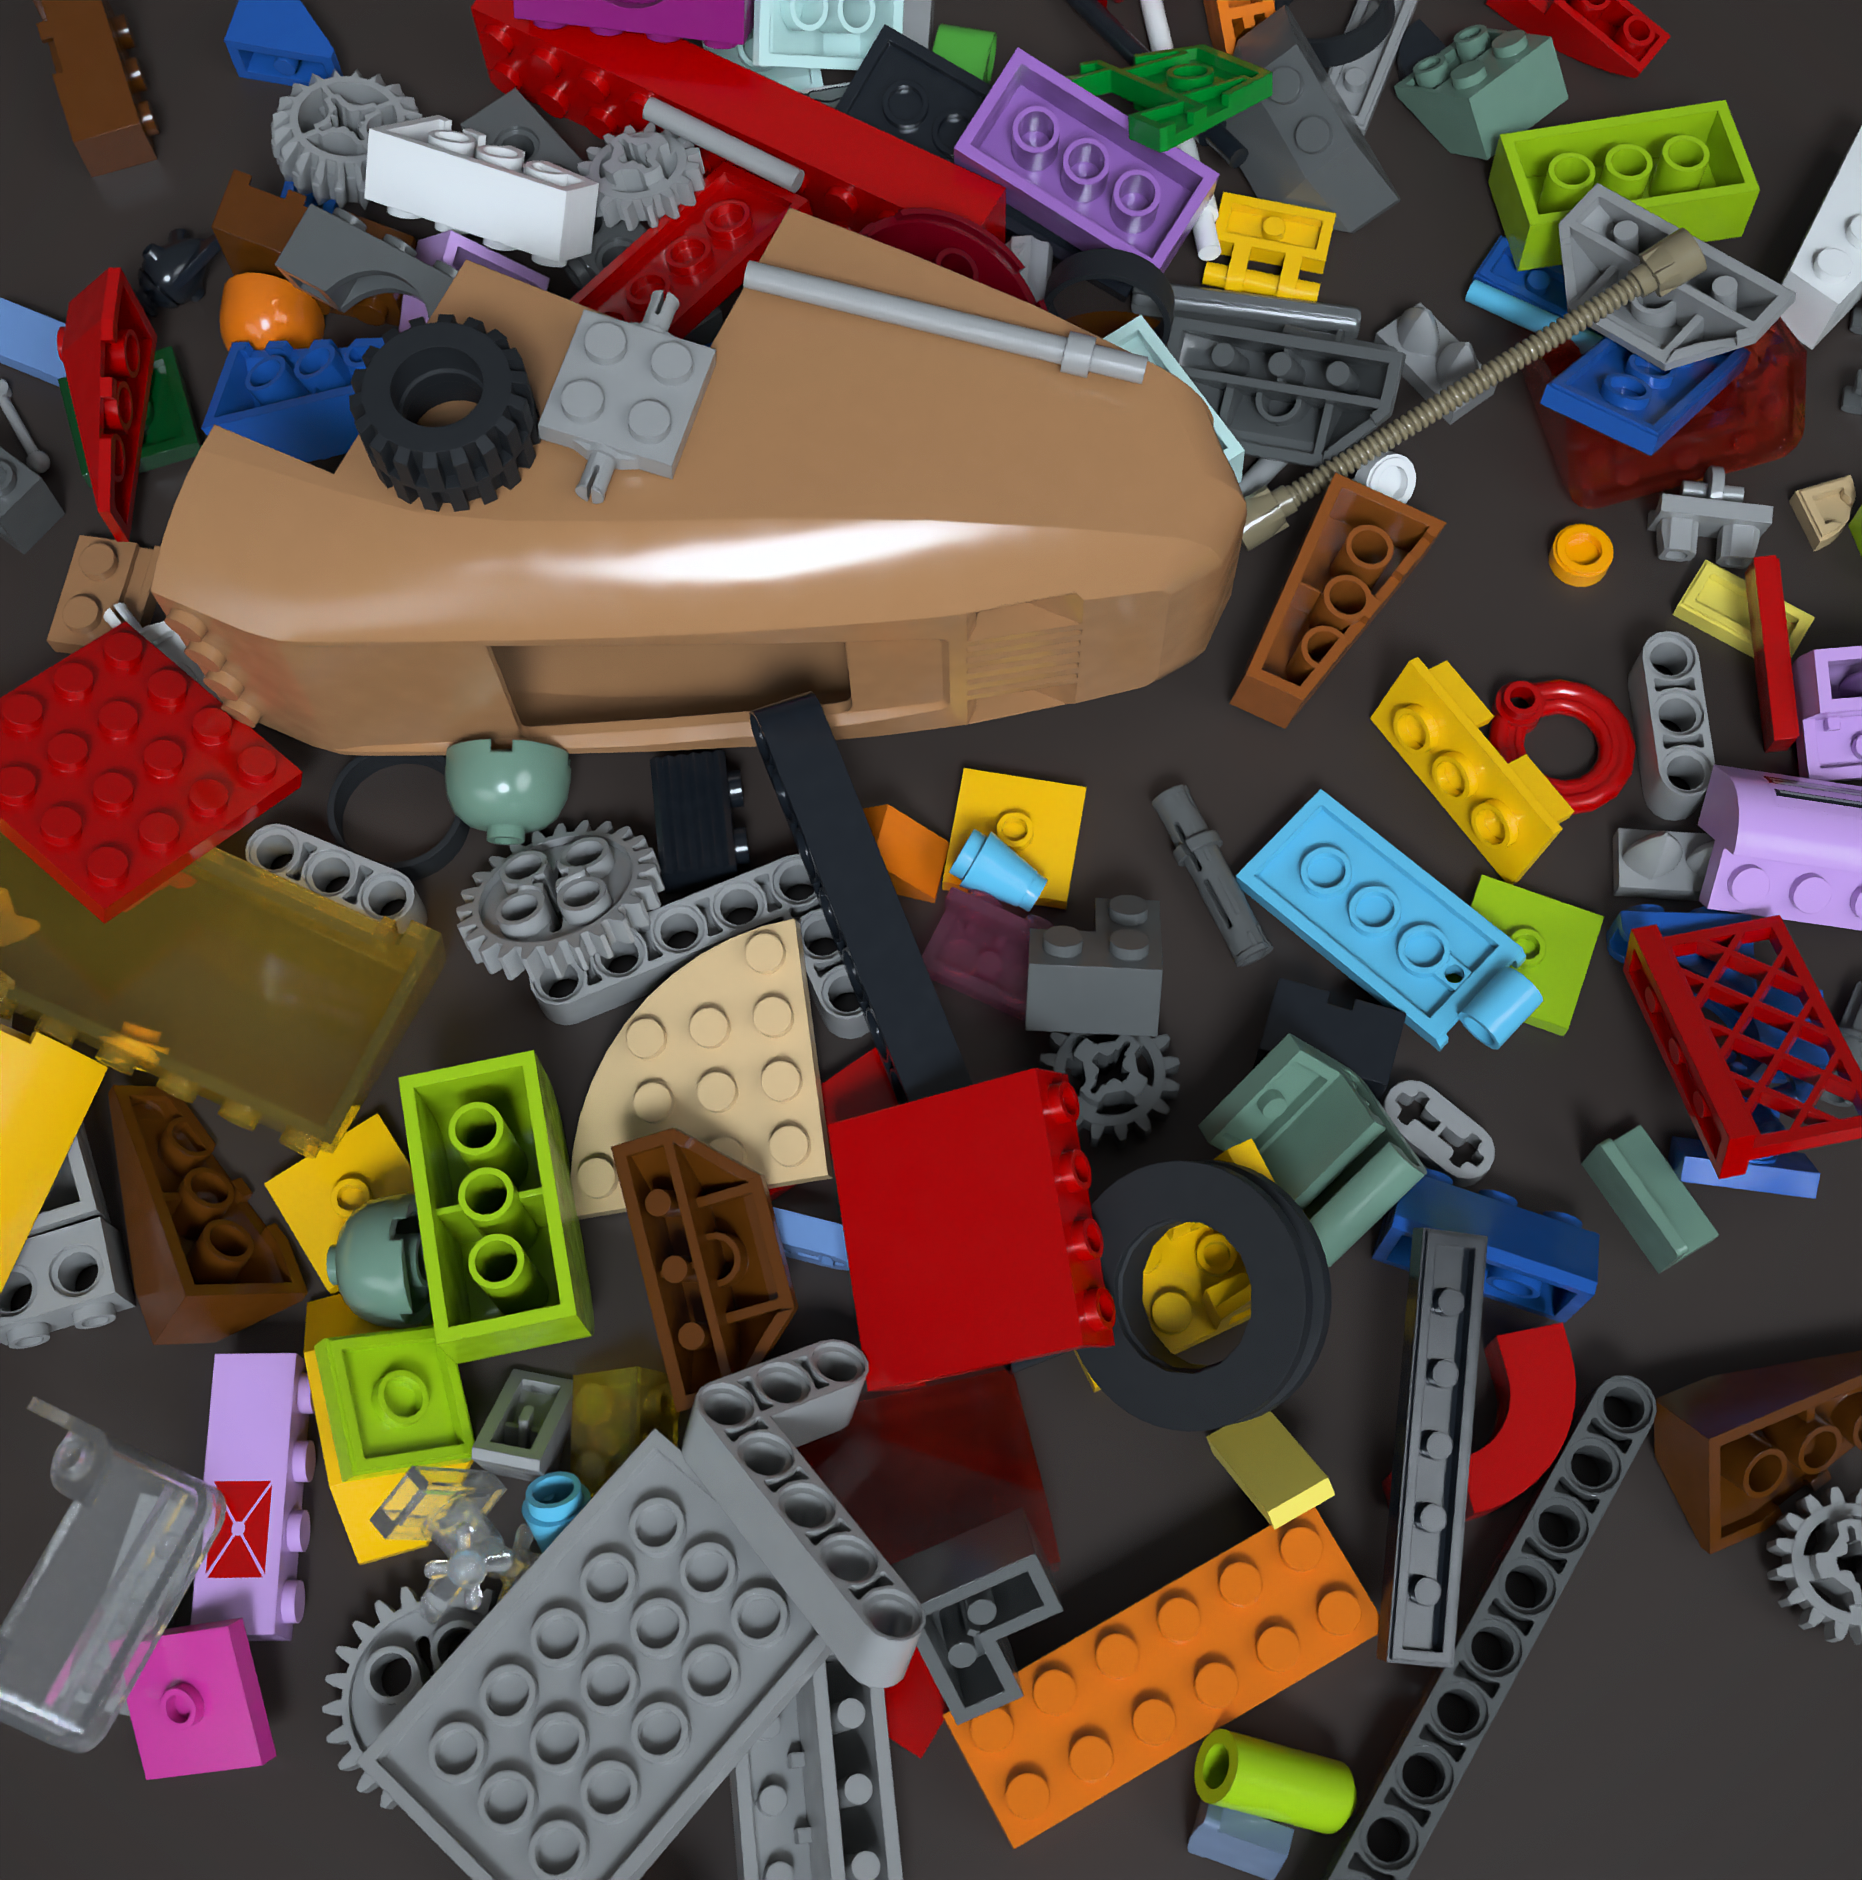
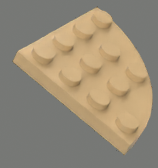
[570,918,833,1220]

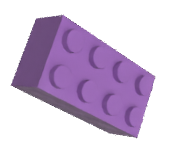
[954,48,1220,273]

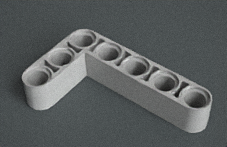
[529,854,869,1039]
[682,1339,926,1689]

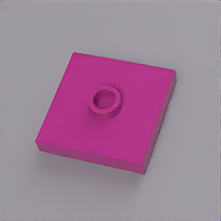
[112,1618,277,1780]

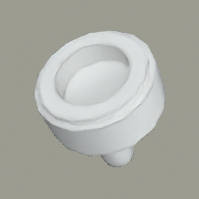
[1353,450,1416,504]

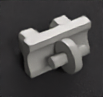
[1647,465,1773,569]

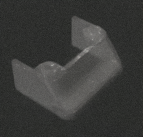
[0,1396,226,1754]

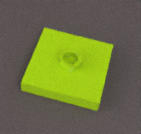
[1446,874,1604,1036]
[314,1325,475,1483]

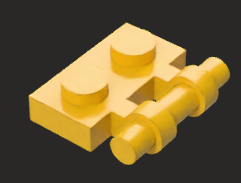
[1202,192,1336,302]

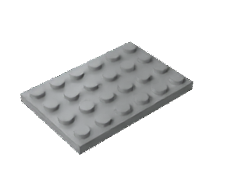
[356,1429,832,1880]

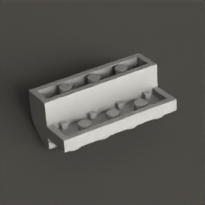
[729,1652,903,1880]

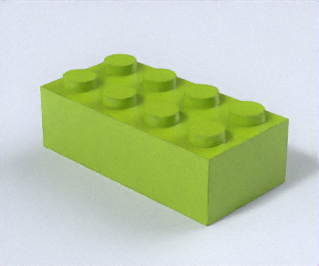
[1488,100,1760,271]

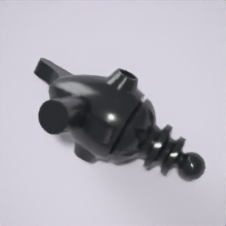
[133,228,221,317]

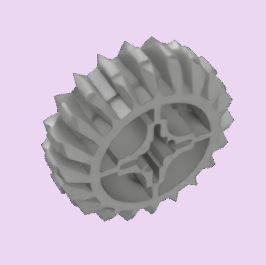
[271,68,422,210]

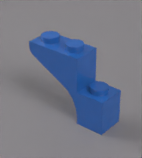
[1606,904,1829,1083]

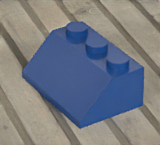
[1371,1168,1600,1324]

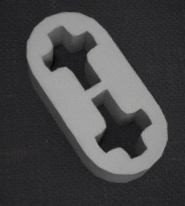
[1382,1080,1495,1187]

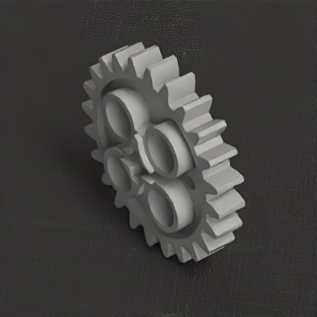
[456,820,665,982]
[322,1580,498,1816]

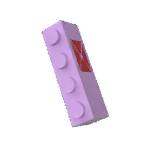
[191,1353,316,1641]

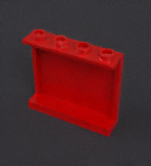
[827,1068,1116,1391]

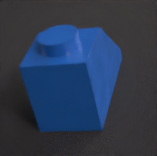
[224,0,343,86]

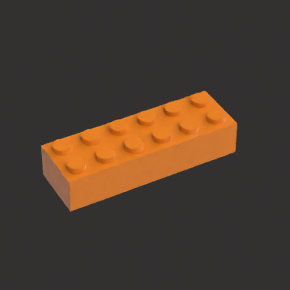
[943,1507,1380,1850]

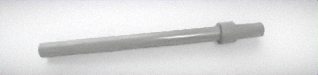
[743,260,1148,385]

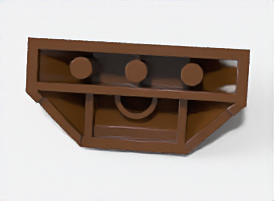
[611,1128,799,1412]

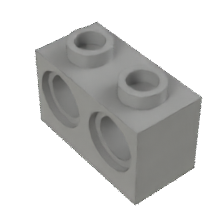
[0,1217,136,1349]

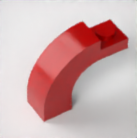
[1381,1322,1576,1522]

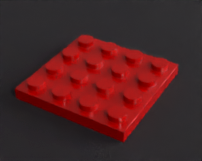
[0,621,303,924]

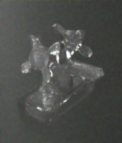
[369,1466,540,1624]

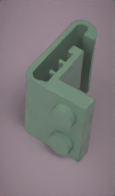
[1198,1033,1427,1267]

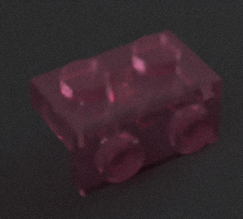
[922,887,1055,1022]

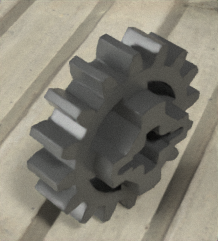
[1039,1032,1180,1149]

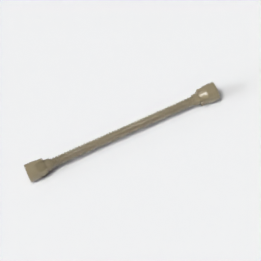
[1242,228,1707,552]

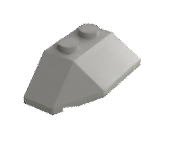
[1558,183,1796,371]

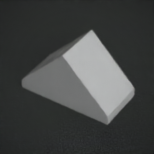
[471,1369,578,1482]

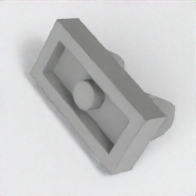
[1374,302,1498,425]
[1612,828,1715,901]

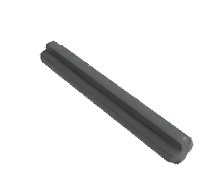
[1131,283,1361,339]

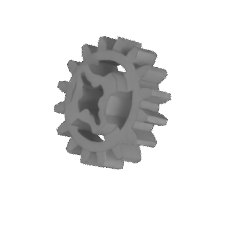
[577,123,705,231]
[1766,1487,1862,1645]

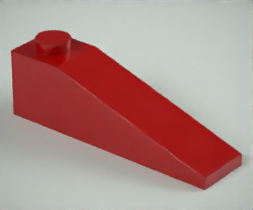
[57,267,157,542]

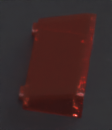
[1519,317,1807,509]

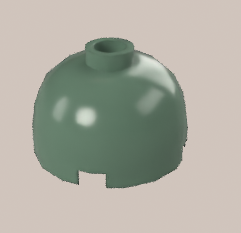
[444,739,571,845]
[326,1192,433,1329]

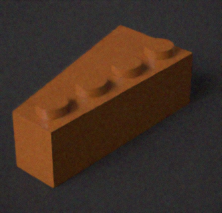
[1229,472,1447,729]

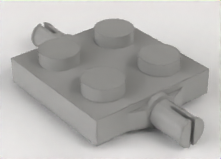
[538,290,716,504]

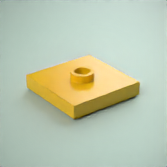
[942,768,1087,909]
[264,1113,415,1295]

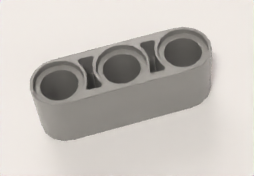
[1628,631,1715,821]
[245,823,428,945]

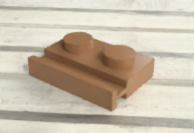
[46,535,161,654]

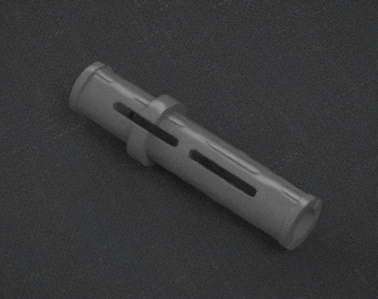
[1152,784,1274,967]

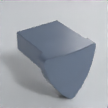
[1188,1799,1294,1880]

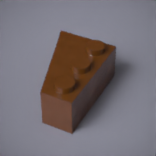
[33,0,160,178]

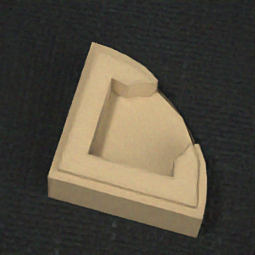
[1789,475,1856,551]

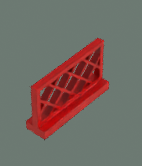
[1623,915,1862,1179]

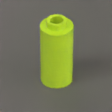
[1194,1729,1357,1834]

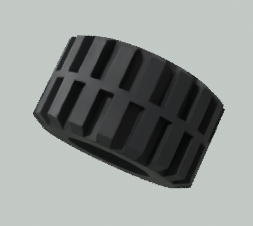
[349,314,540,512]

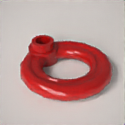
[1488,679,1636,815]

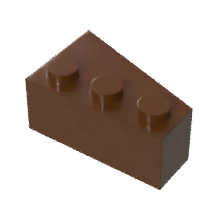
[211,169,417,326]

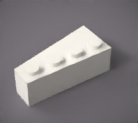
[364,115,599,267]
[1775,125,1862,349]

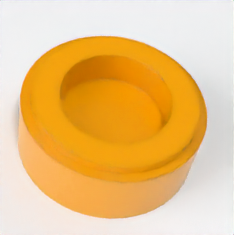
[1549,524,1614,587]

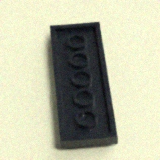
[835,24,1134,303]

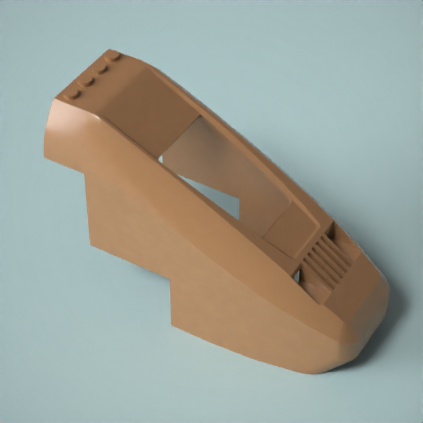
[151,208,1247,756]

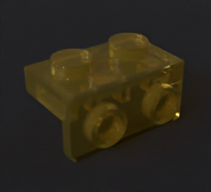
[570,1366,680,1499]

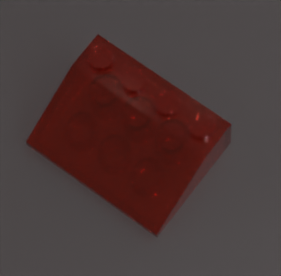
[796,1370,1061,1572]

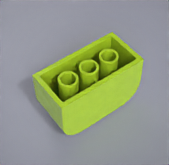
[398,1050,594,1364]

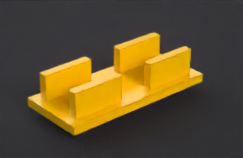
[1370,657,1575,885]

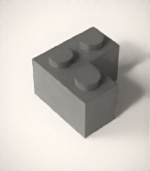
[1025,895,1163,1037]
[891,1507,1063,1725]

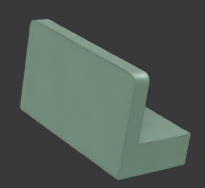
[1581,1125,1719,1274]

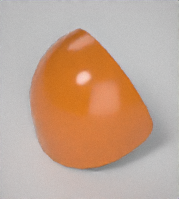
[219,273,325,352]

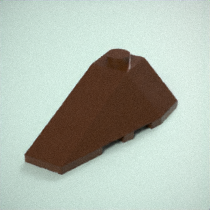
[108,1085,308,1345]
[1654,1350,1862,1555]

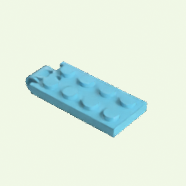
[1236,789,1543,1052]

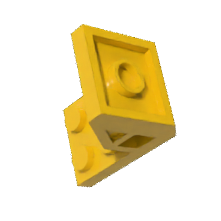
[1074,1138,1275,1393]

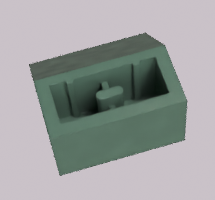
[1394,25,1569,160]

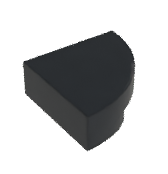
[1397,19,1447,81]

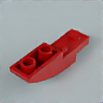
[1485,0,1671,79]

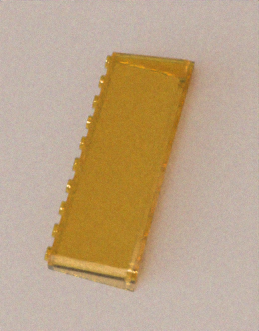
[0,832,446,1159]

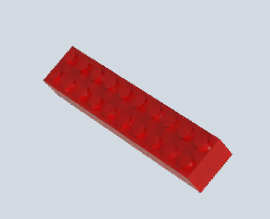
[470,0,1006,244]

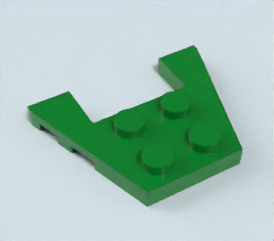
[1050,44,1273,153]

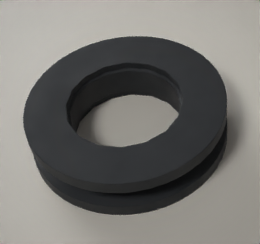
[1076,1160,1332,1432]

